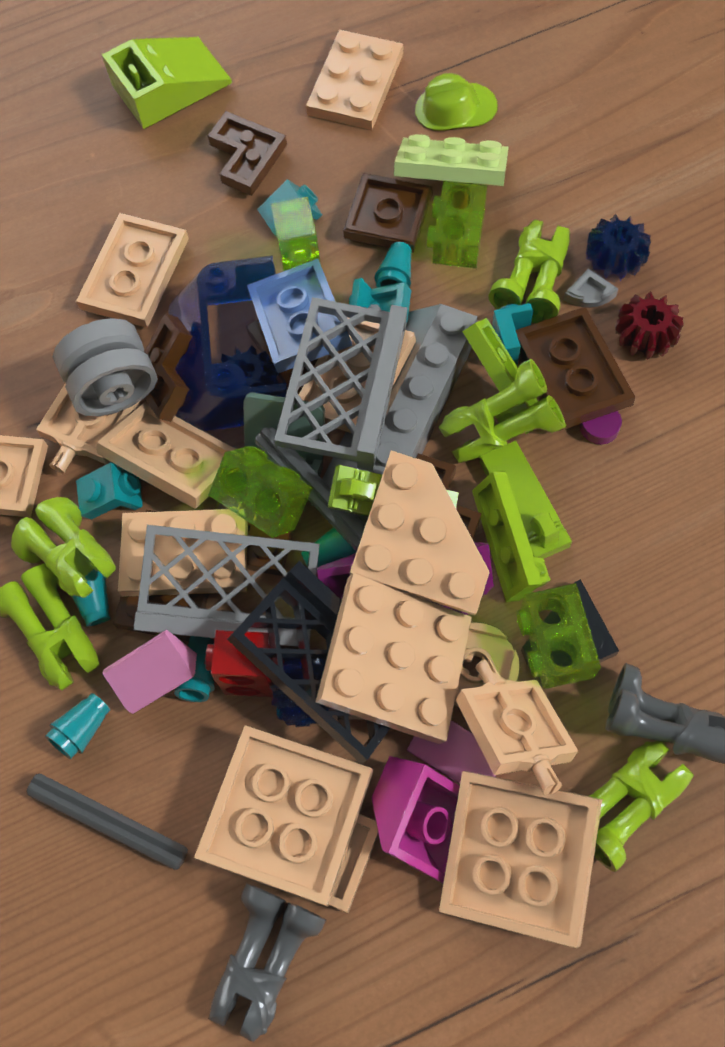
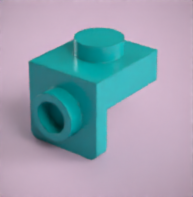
[257,179,322,239]
[349,278,412,323]
[492,303,533,366]
[76,462,143,520]

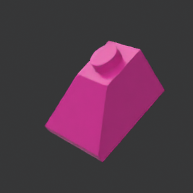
[372,756,460,884]

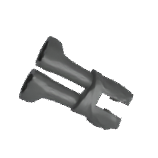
[605,663,725,764]
[208,883,326,1042]

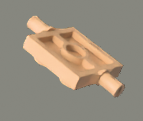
[36,383,145,474]
[456,659,578,795]

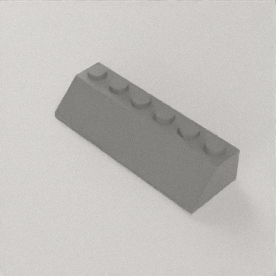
[311,304,478,525]

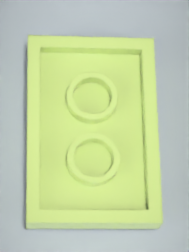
[394,134,509,186]

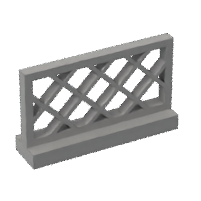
[274,297,408,471]
[134,525,320,647]

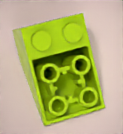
[101,37,232,129]

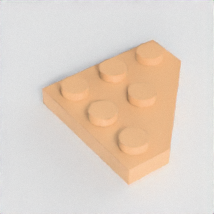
[350,450,490,616]

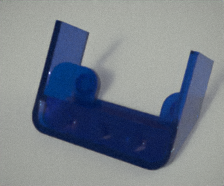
[169,255,288,431]

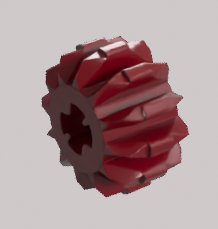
[615,291,684,360]

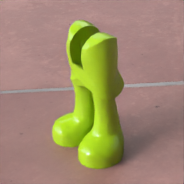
[488,220,570,323]
[439,359,566,463]
[11,497,116,598]
[0,563,100,691]
[589,741,694,872]

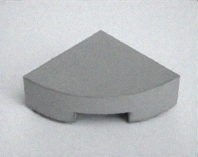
[564,269,618,307]

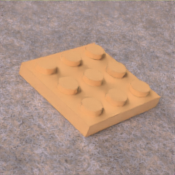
[315,573,472,744]
[194,725,373,907]
[439,771,602,948]

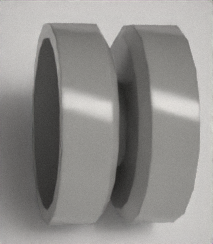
[53,318,158,416]

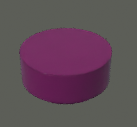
[580,411,622,445]

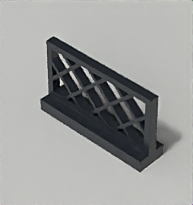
[227,561,390,764]

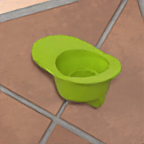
[415,73,498,131]

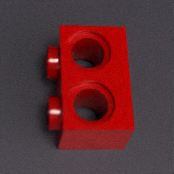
[205,630,277,698]

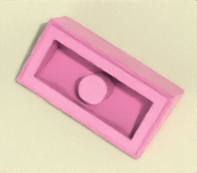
[103,629,197,714]
[407,721,496,784]

